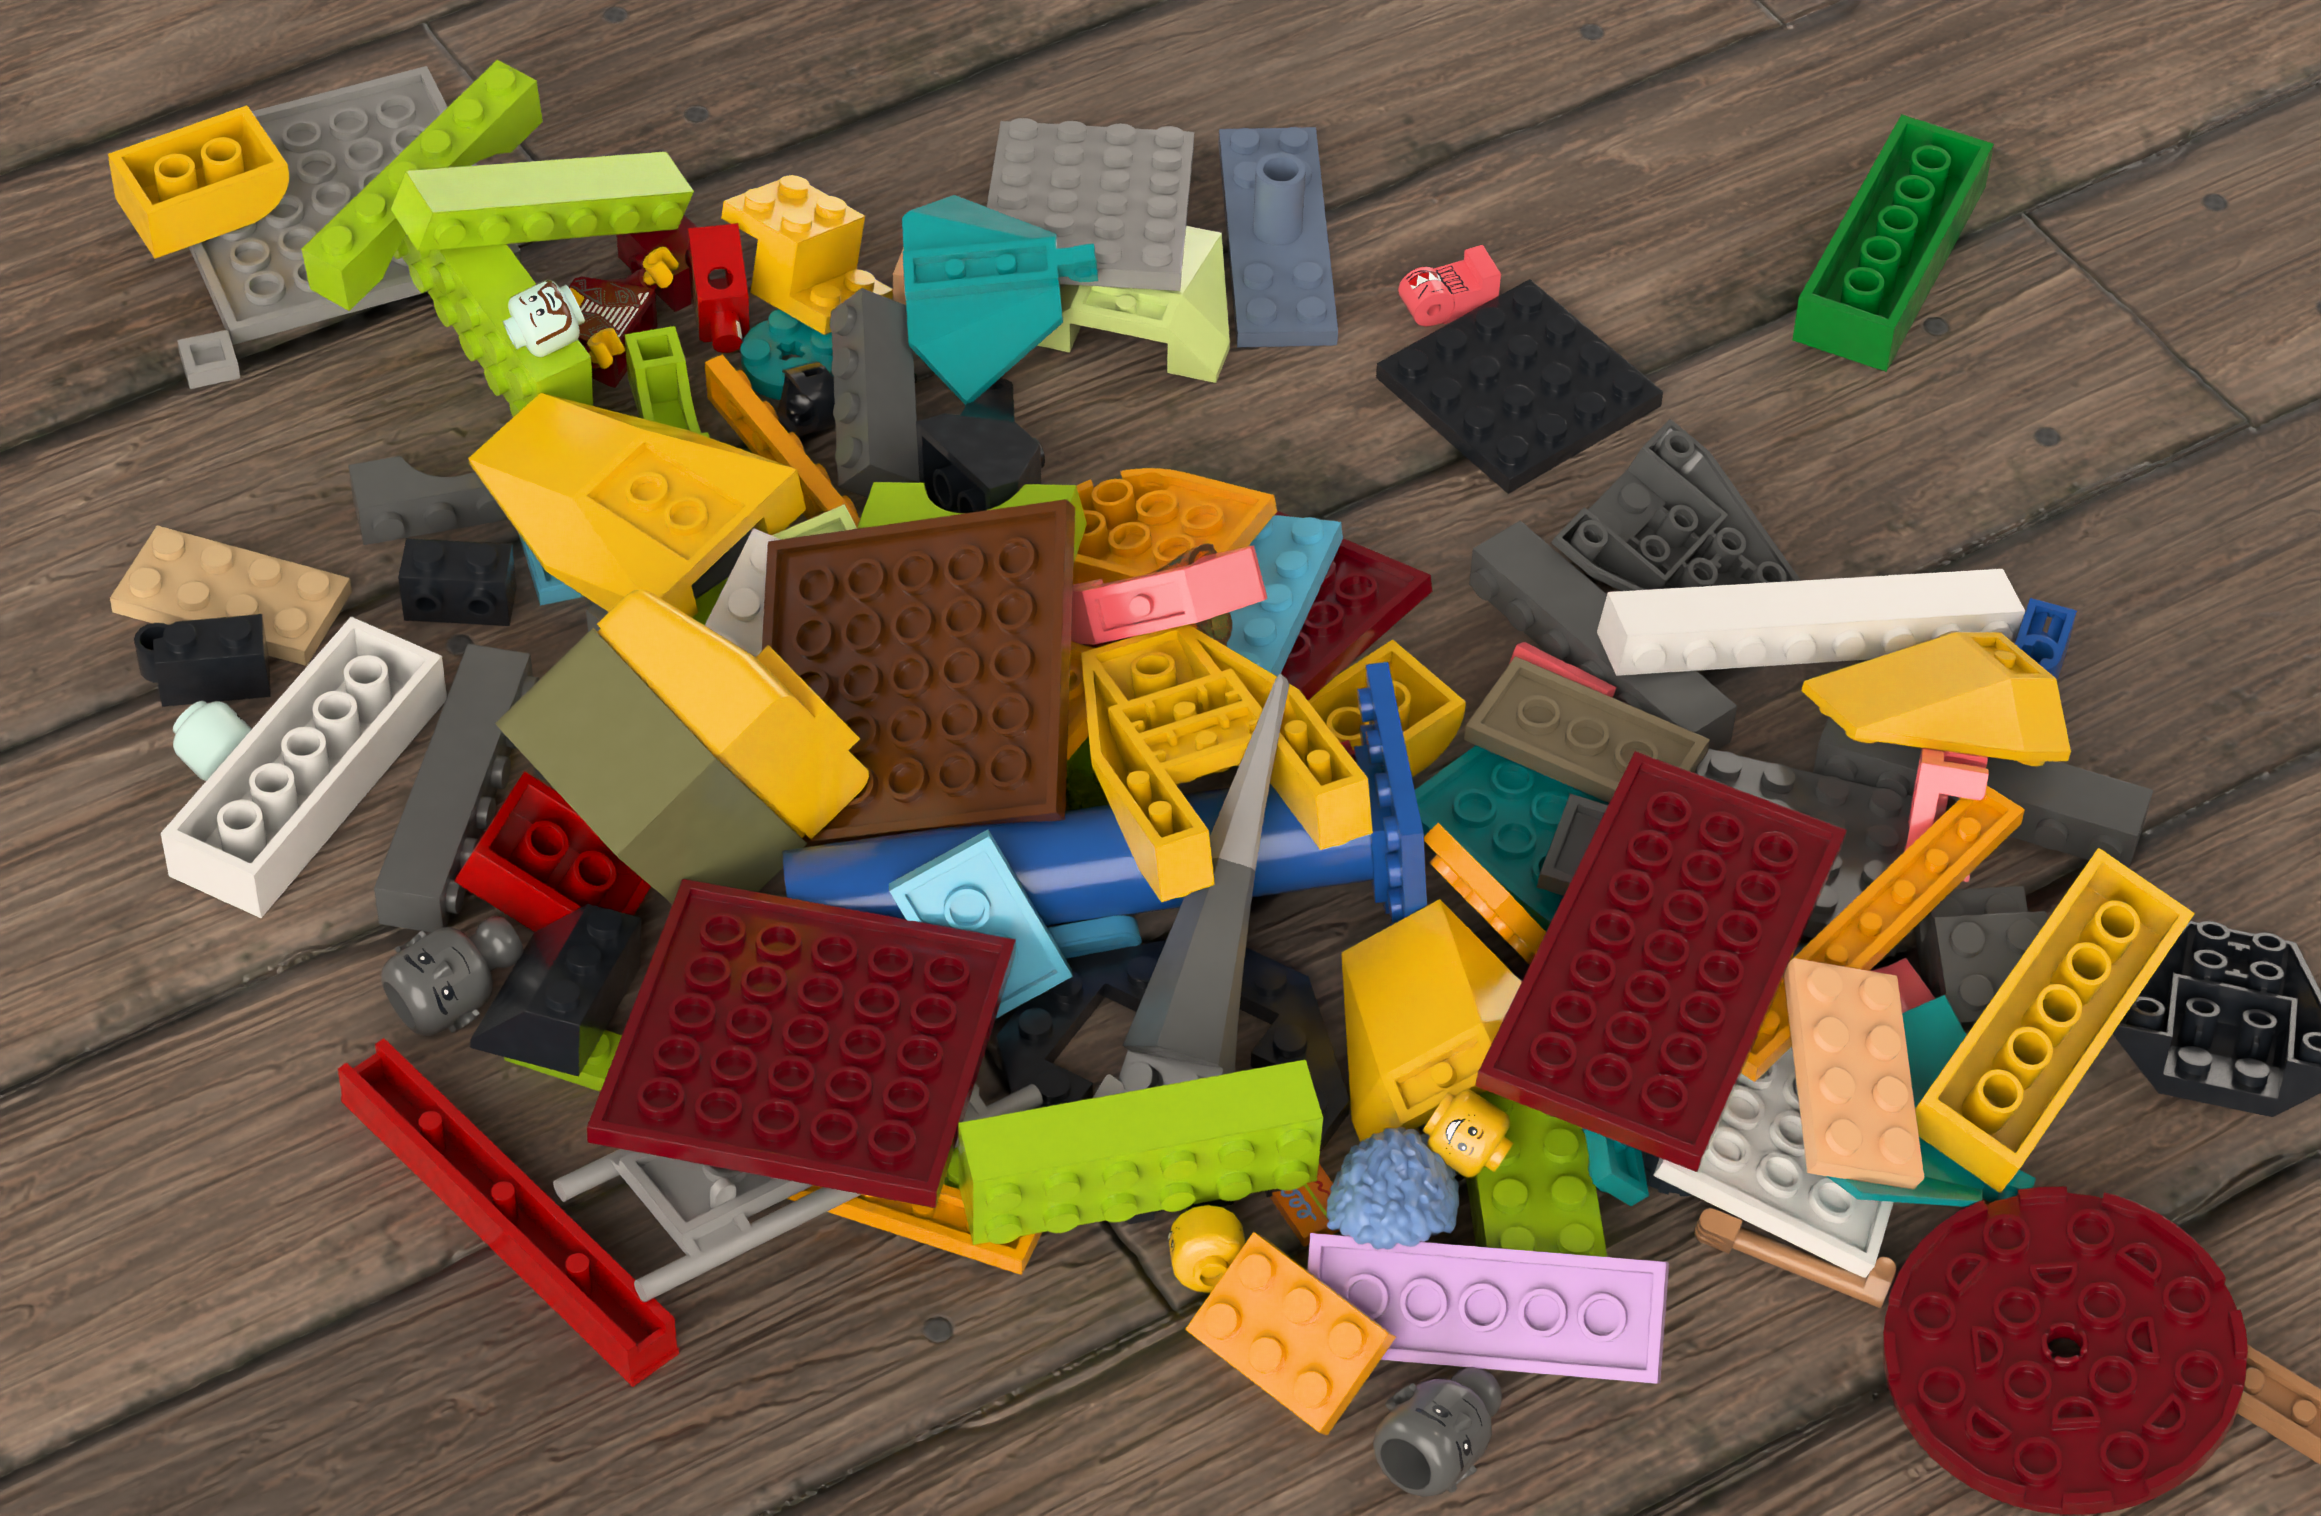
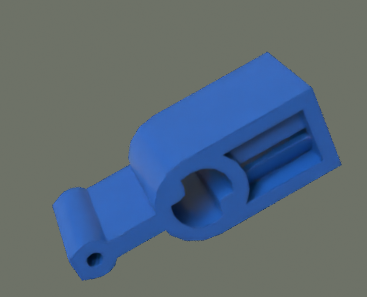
[2015,598,2077,680]

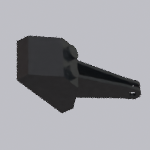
[916,378,1045,513]

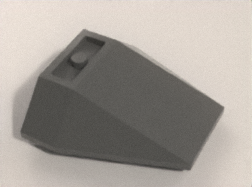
[1551,419,1801,591]

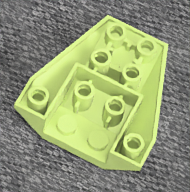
[1037,226,1230,383]

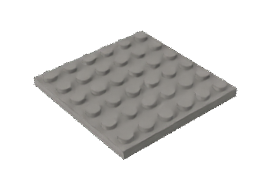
[145,66,522,345]

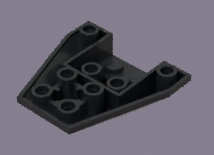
[2113,921,2321,1117]

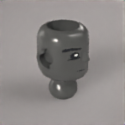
[381,916,524,1036]
[1373,1367,1502,1497]

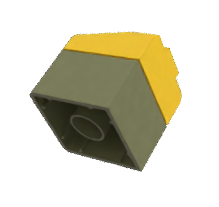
[495,590,869,904]

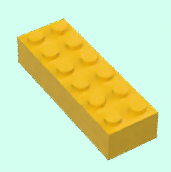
[1915,848,2195,1193]

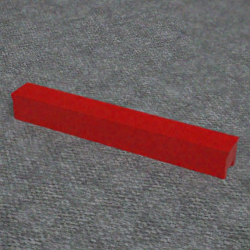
[338,1038,679,1387]

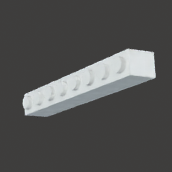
[1597,569,2025,676]

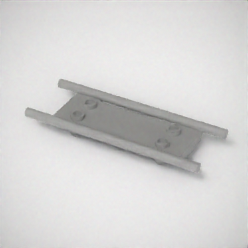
[553,1084,1043,1302]

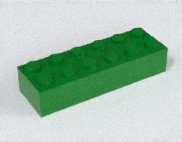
[1792,114,1994,372]

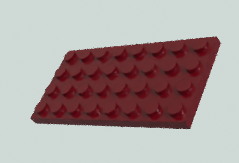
[1475,751,1847,1172]

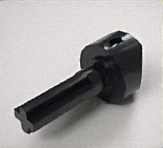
[776,362,917,437]

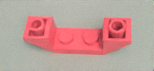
[1071,545,1267,644]

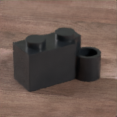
[134,614,271,707]

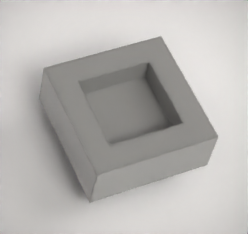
[177,330,240,389]

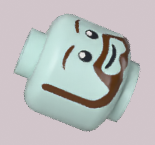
[503,280,585,357]

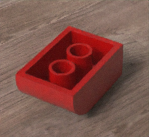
[454,771,651,932]

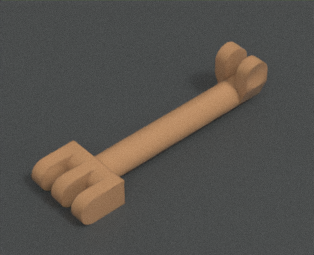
[1694,1208,1896,1309]

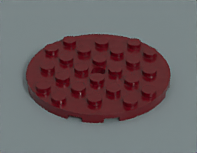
[1882,1186,2248,1515]

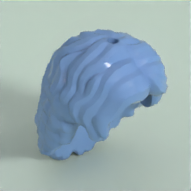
[1327,1127,1459,1250]

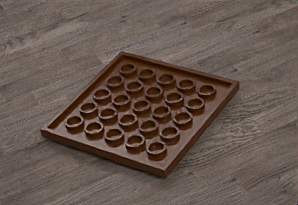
[762,499,1075,848]

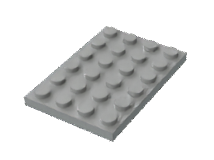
[987,118,1194,291]

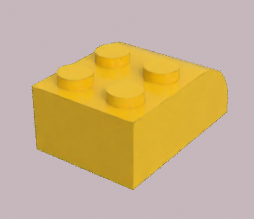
[108,105,289,259]
[1308,639,1466,777]

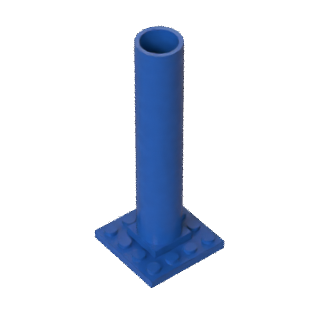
[783,662,1427,927]

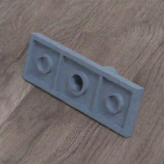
[1218,127,1338,348]

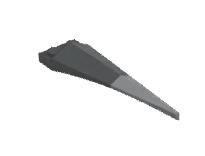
[1118,674,1289,1092]

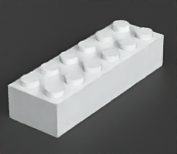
[161,617,447,918]

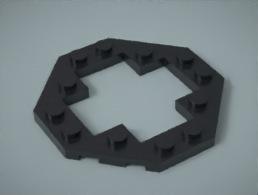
[996,940,1350,1224]

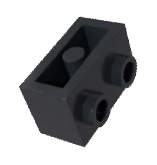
[398,538,517,626]

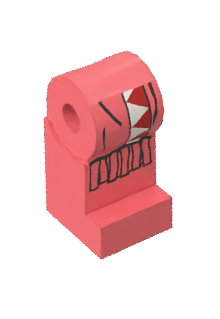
[1398,245,1501,327]

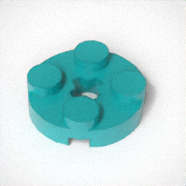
[740,309,834,400]

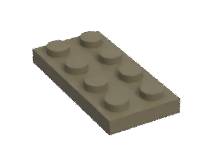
[1464,656,1710,803]

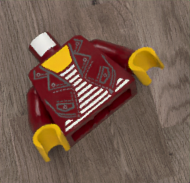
[569,247,679,388]

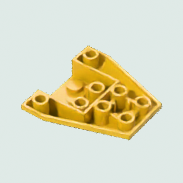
[1801,632,2071,766]
[1341,899,1522,1142]

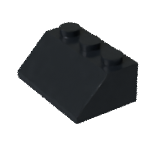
[470,904,641,1077]

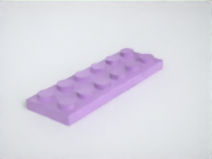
[1307,1233,1669,1384]

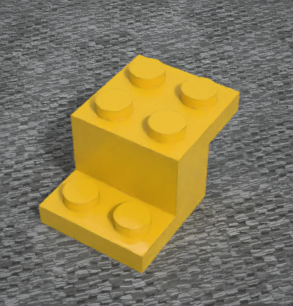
[721,175,893,335]

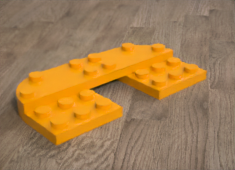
[1067,468,1277,761]

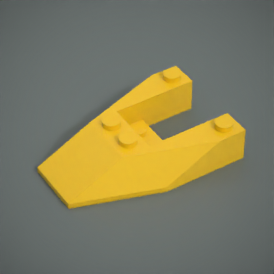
[1081,624,1373,902]

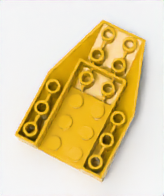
[468,393,806,618]

